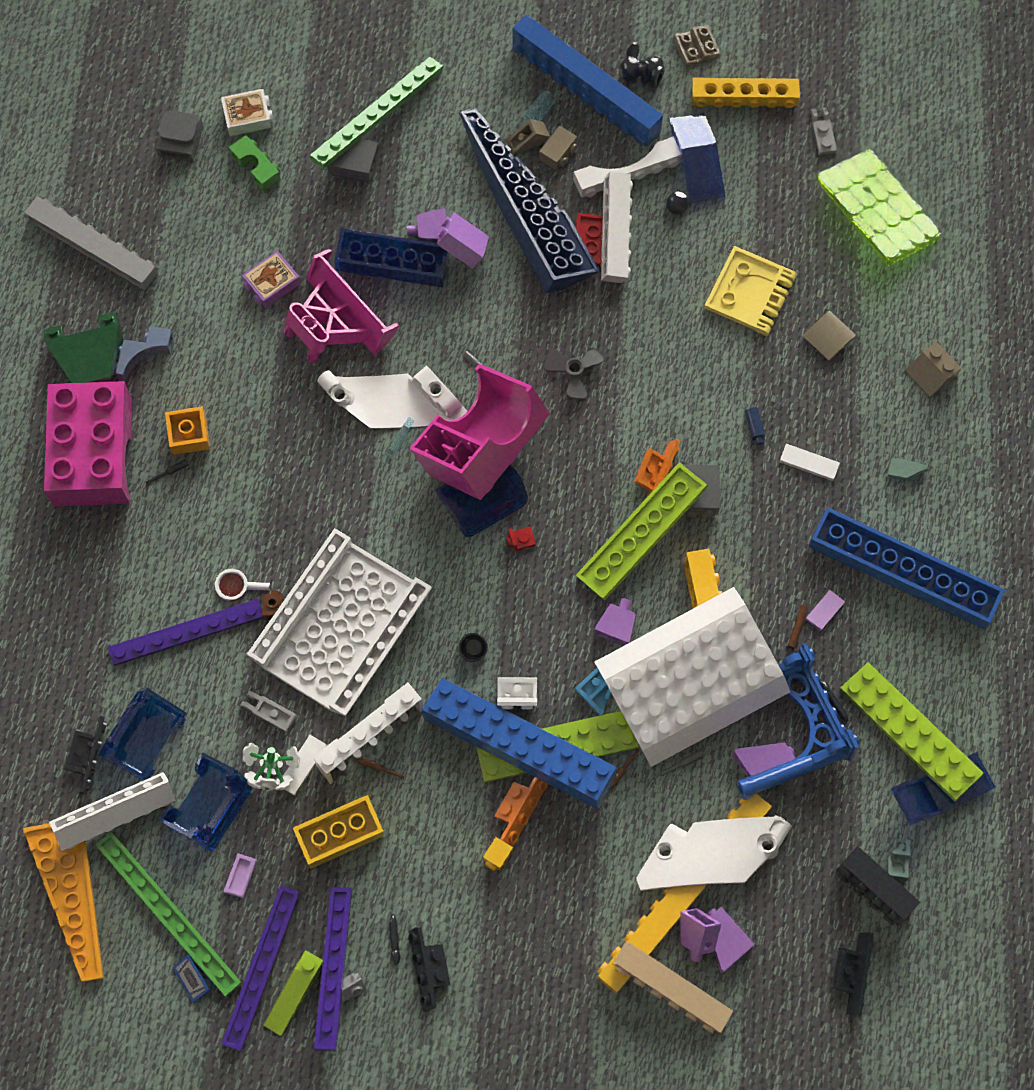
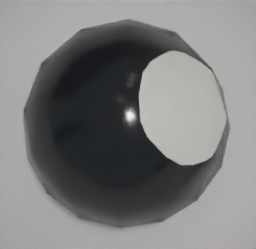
[666,191,689,215]

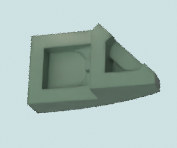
[888,458,929,481]
[887,840,910,881]

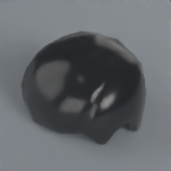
[458,633,488,662]

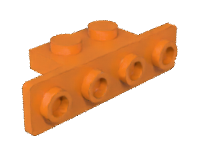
[634,439,680,498]
[495,777,548,847]

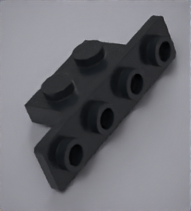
[64,715,107,795]
[408,926,451,1012]
[832,932,874,1015]

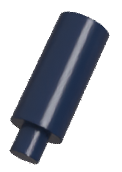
[745,407,765,445]

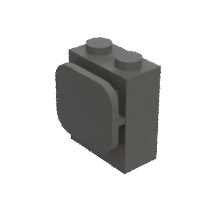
[156,110,203,162]
[327,139,379,182]
[682,464,720,517]

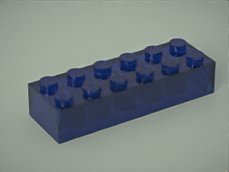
[334,228,450,288]

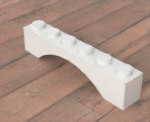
[573,137,682,197]

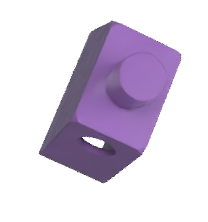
[407,208,446,247]
[594,598,636,646]
[680,908,721,962]

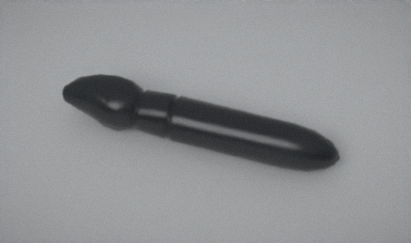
[820,680,849,722]
[389,914,401,965]

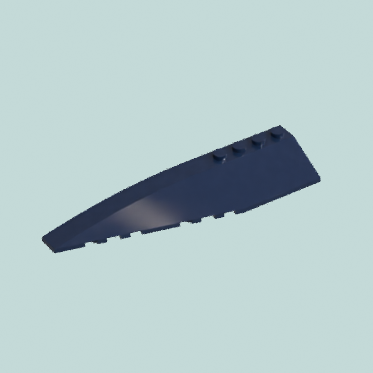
[460,109,599,293]

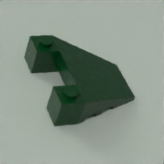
[43,312,124,383]

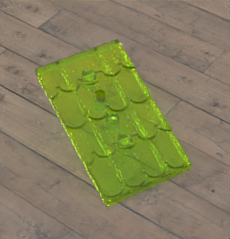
[816,149,941,266]

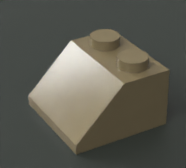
[905,341,961,397]

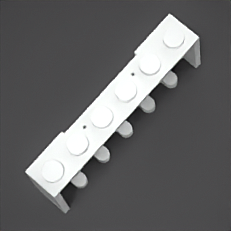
[313,683,423,784]

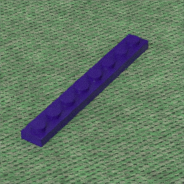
[108,599,263,666]
[221,886,300,1052]
[314,888,352,1052]

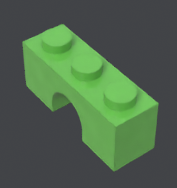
[229,135,281,192]

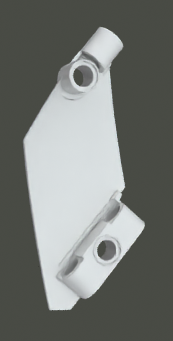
[317,366,467,428]
[636,815,792,891]

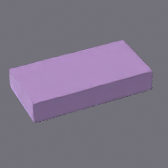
[805,590,845,631]
[224,853,257,899]

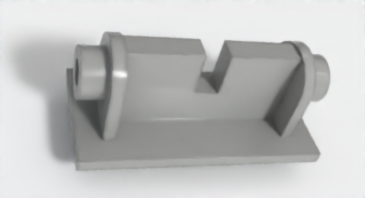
[341,973,366,1005]

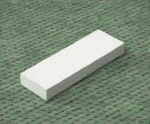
[780,444,840,481]
[283,735,327,796]

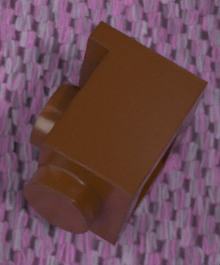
[262,590,284,620]

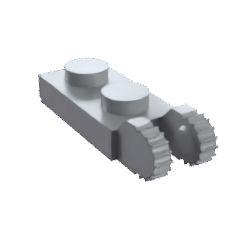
[811,108,837,155]
[240,691,297,733]

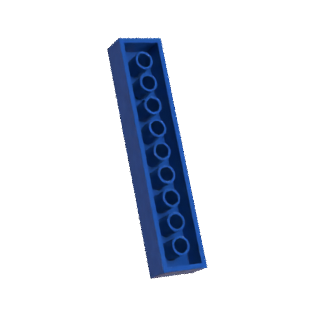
[512,14,663,147]
[808,507,1005,630]
[422,678,616,809]

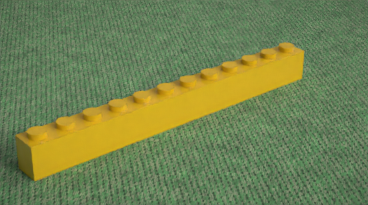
[597,794,772,994]

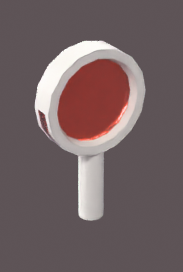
[215,569,270,602]

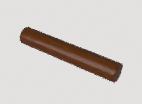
[787,605,808,649]

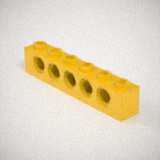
[691,78,800,108]

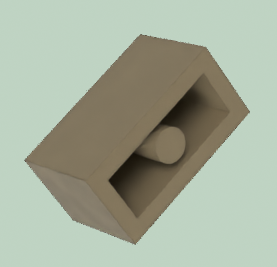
[539,126,578,171]

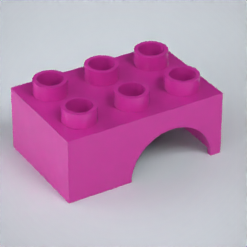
[410,364,550,500]
[44,381,132,506]

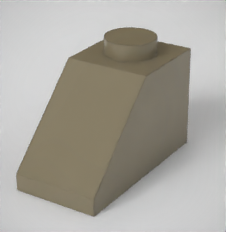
[506,119,550,155]

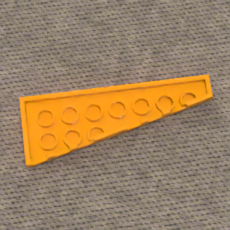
[23,823,104,983]

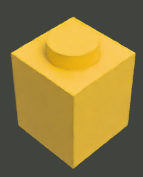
[483,837,513,871]

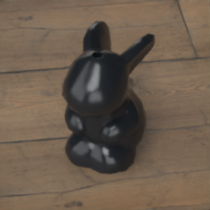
[620,43,665,88]

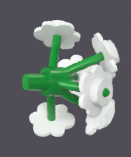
[243,743,300,791]

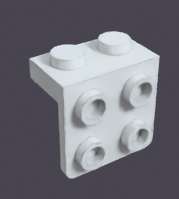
[497,677,537,709]

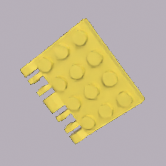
[704,246,797,336]

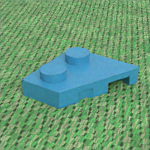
[574,668,611,716]

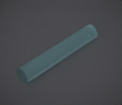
[385,417,414,458]

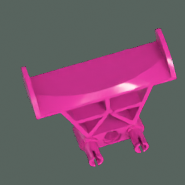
[284,249,399,363]

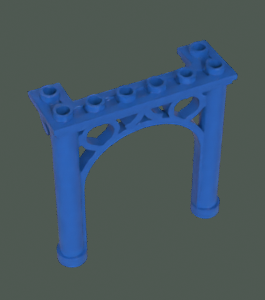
[737,643,859,800]

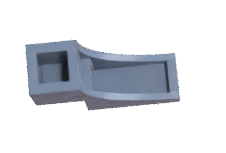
[114,326,174,381]

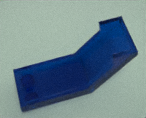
[669,113,726,203]
[890,752,996,826]

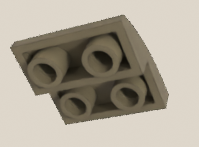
[673,25,720,67]
[803,311,856,361]

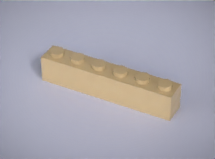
[612,942,733,1034]

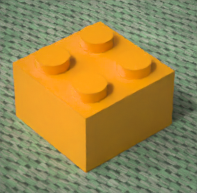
[165,406,210,455]

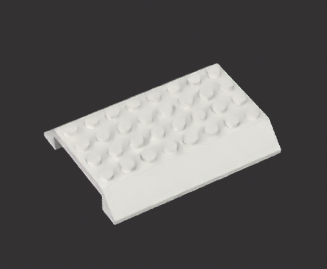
[247,528,432,716]
[595,587,790,767]

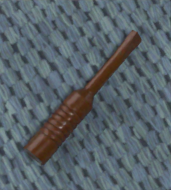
[610,750,640,789]
[359,756,405,778]

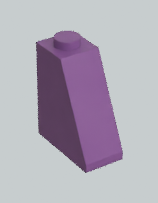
[732,743,796,777]
[707,907,754,974]

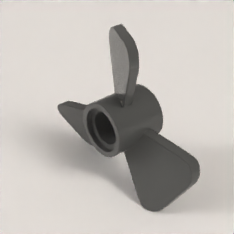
[544,349,603,400]

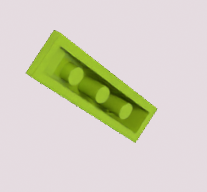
[264,950,323,1036]

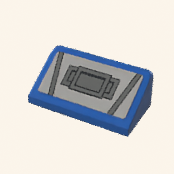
[173,955,211,1003]

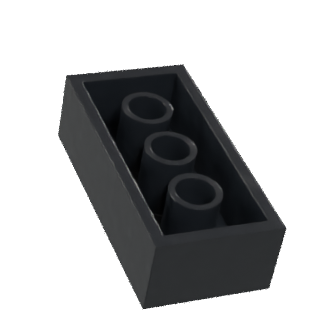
[836,846,921,926]

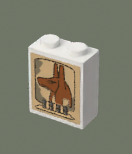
[221,89,274,136]

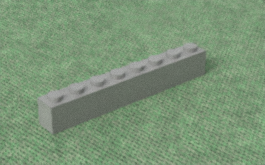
[24,196,158,291]

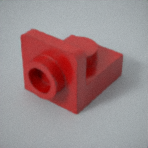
[506,527,536,552]

